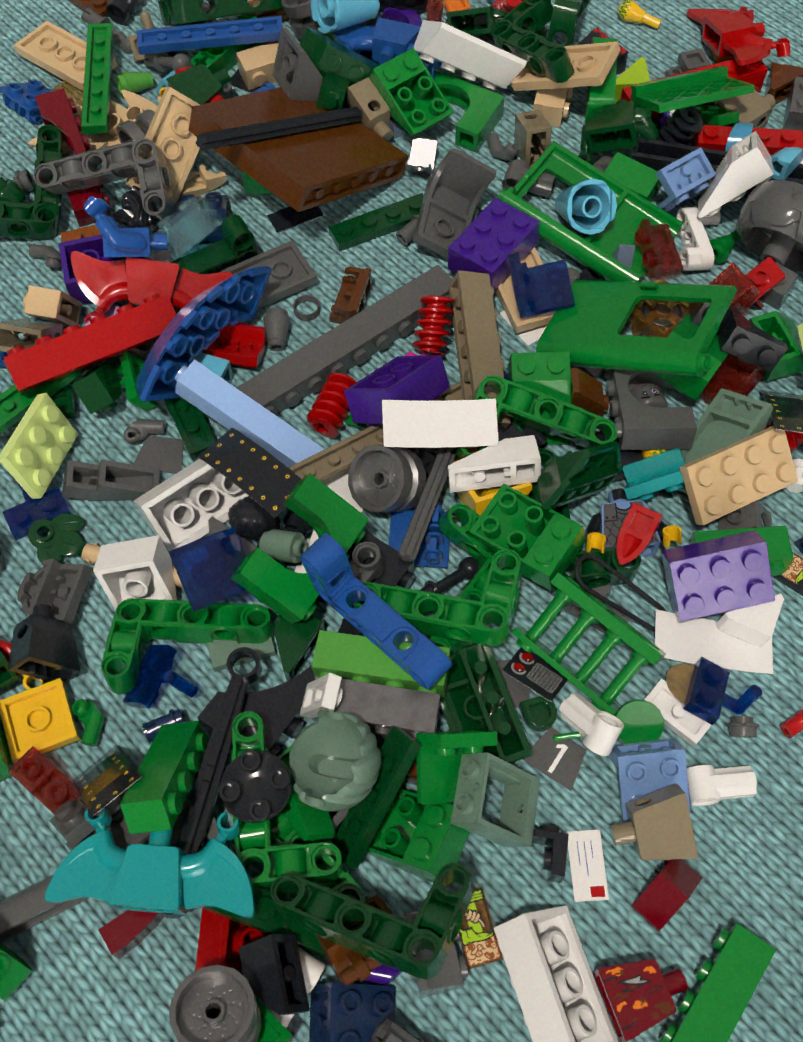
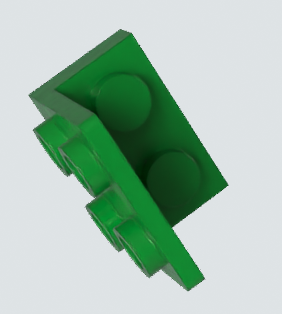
[416,730,498,805]

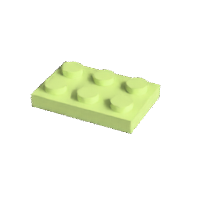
[0,393,79,499]

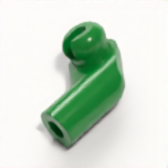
[72,699,104,747]

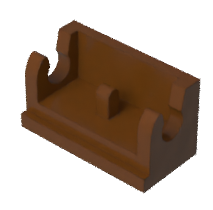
[329,267,372,324]

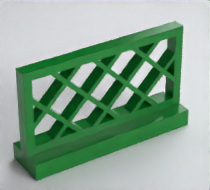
[631,66,754,113]

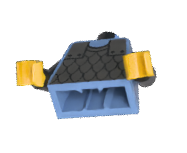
[584,488,682,557]

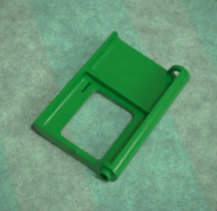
[497,141,683,282]
[536,280,737,377]

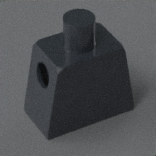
[8,604,80,682]

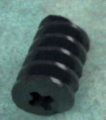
[658,106,703,145]

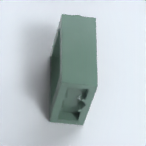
[451,752,540,847]

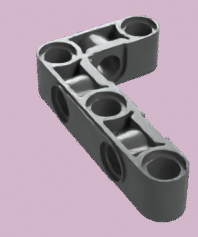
[34,139,175,222]

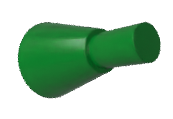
[709,229,741,264]

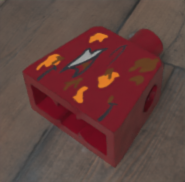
[593,959,688,1042]

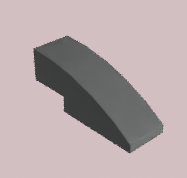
[62,459,160,501]

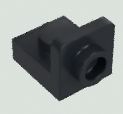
[532,825,569,883]

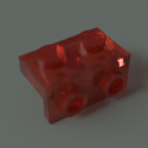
[635,218,684,278]
[702,354,765,404]

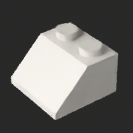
[93,535,177,610]

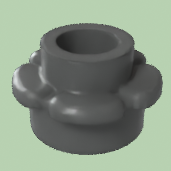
[13,169,34,195]
[726,716,760,738]

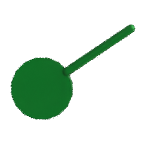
[553,700,664,744]

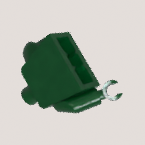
[445,5,508,35]
[578,99,659,165]

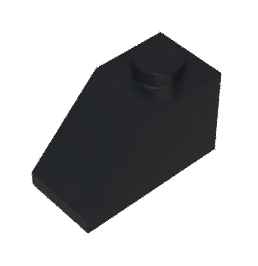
[238,934,310,1016]

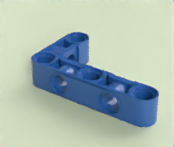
[299,533,452,690]

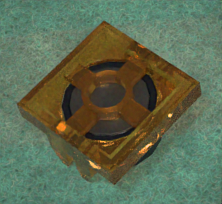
[629,277,691,338]

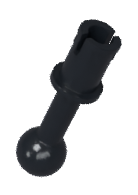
[420,557,479,594]

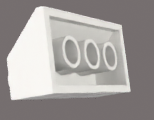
[414,20,527,91]
[133,459,249,556]
[493,905,618,1042]

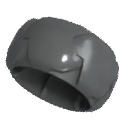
[736,180,803,272]

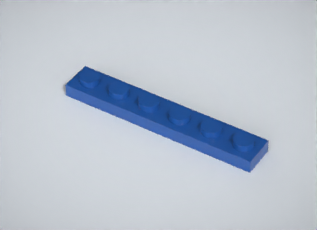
[137,16,283,55]

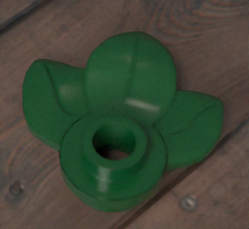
[28,513,85,563]

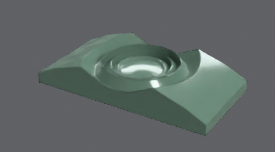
[678,388,773,493]

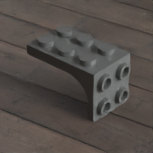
[413,148,496,258]

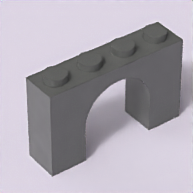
[603,369,697,450]

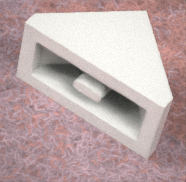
[716,594,784,647]

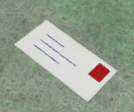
[566,830,609,902]

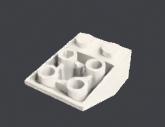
[698,131,774,218]

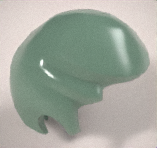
[289,709,381,812]

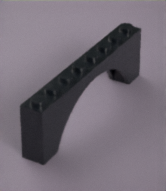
[197,532,415,756]

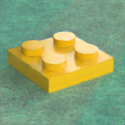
[0,678,80,764]

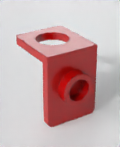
[739,257,786,308]

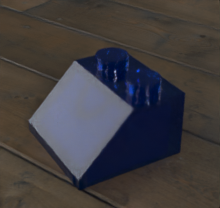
[169,527,246,612]

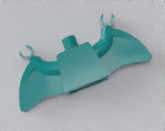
[44,807,255,918]

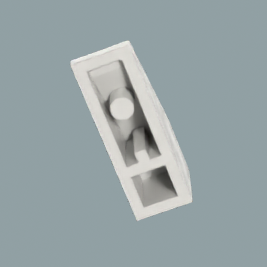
[448,435,541,493]

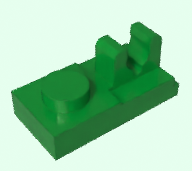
[117,351,157,411]

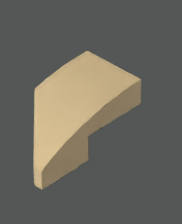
[180,164,227,197]

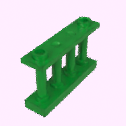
[511,572,666,716]

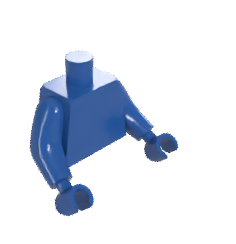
[84,196,168,257]

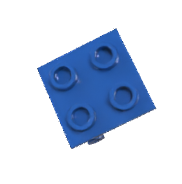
[0,80,52,124]
[389,504,449,568]

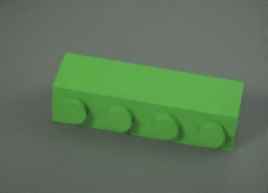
[311,630,451,697]

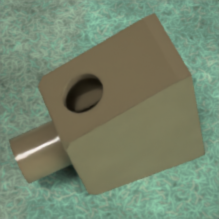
[346,77,394,141]
[713,89,775,128]
[514,110,552,167]
[610,784,698,861]

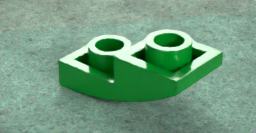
[287,774,335,841]

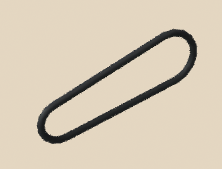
[574,554,666,632]

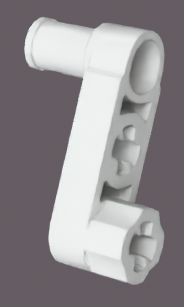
[676,207,721,271]

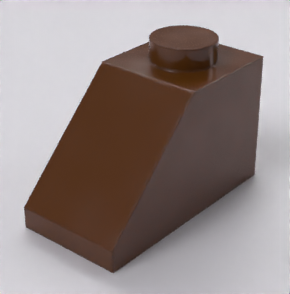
[571,368,609,417]

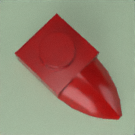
[616,502,663,565]

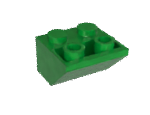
[749,311,803,381]

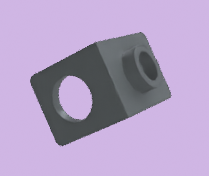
[718,501,772,530]

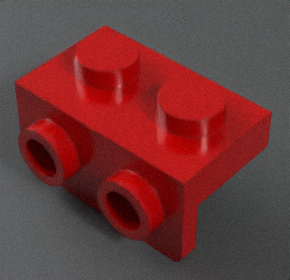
[202,323,266,368]

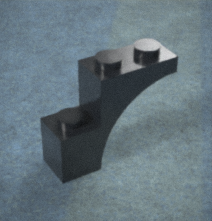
[688,302,788,372]

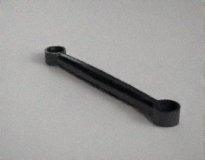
[161,647,262,919]

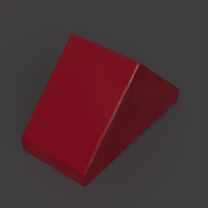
[631,859,702,932]

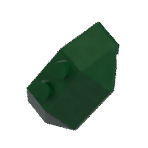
[300,26,380,107]
[537,441,623,511]
[440,641,533,763]

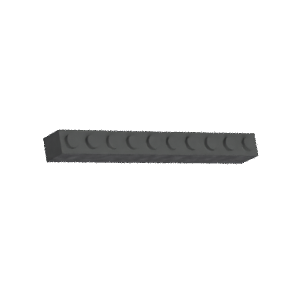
[219,265,452,432]

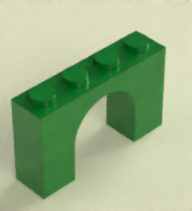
[390,70,505,153]
[231,473,369,624]

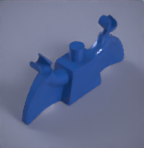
[332,17,442,79]

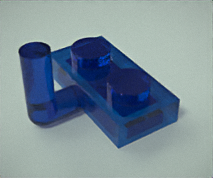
[3,476,71,540]
[122,645,198,709]
[683,656,762,725]

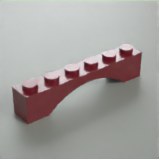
[35,88,111,227]

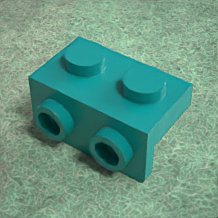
[622,448,685,501]

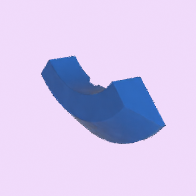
[135,266,272,401]

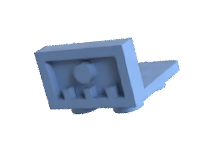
[656,147,716,213]
[609,738,690,822]

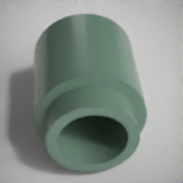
[259,529,308,563]

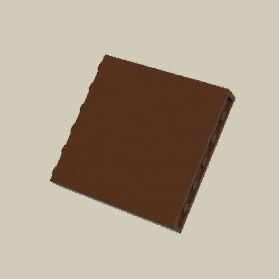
[188,87,409,212]

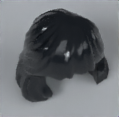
[112,186,160,233]
[228,496,281,548]

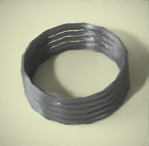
[293,295,320,321]

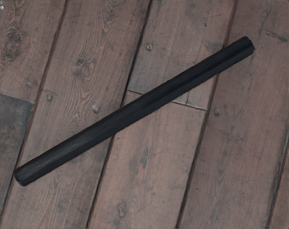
[196,107,363,151]

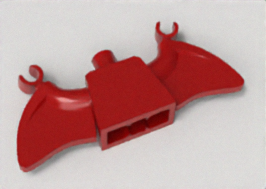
[687,6,790,66]
[71,251,233,324]

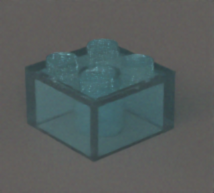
[156,196,224,261]

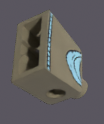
[0,318,63,352]

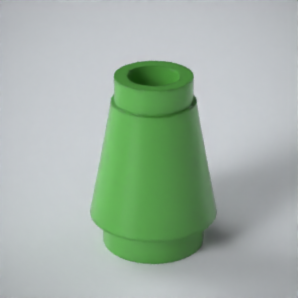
[116,72,154,96]

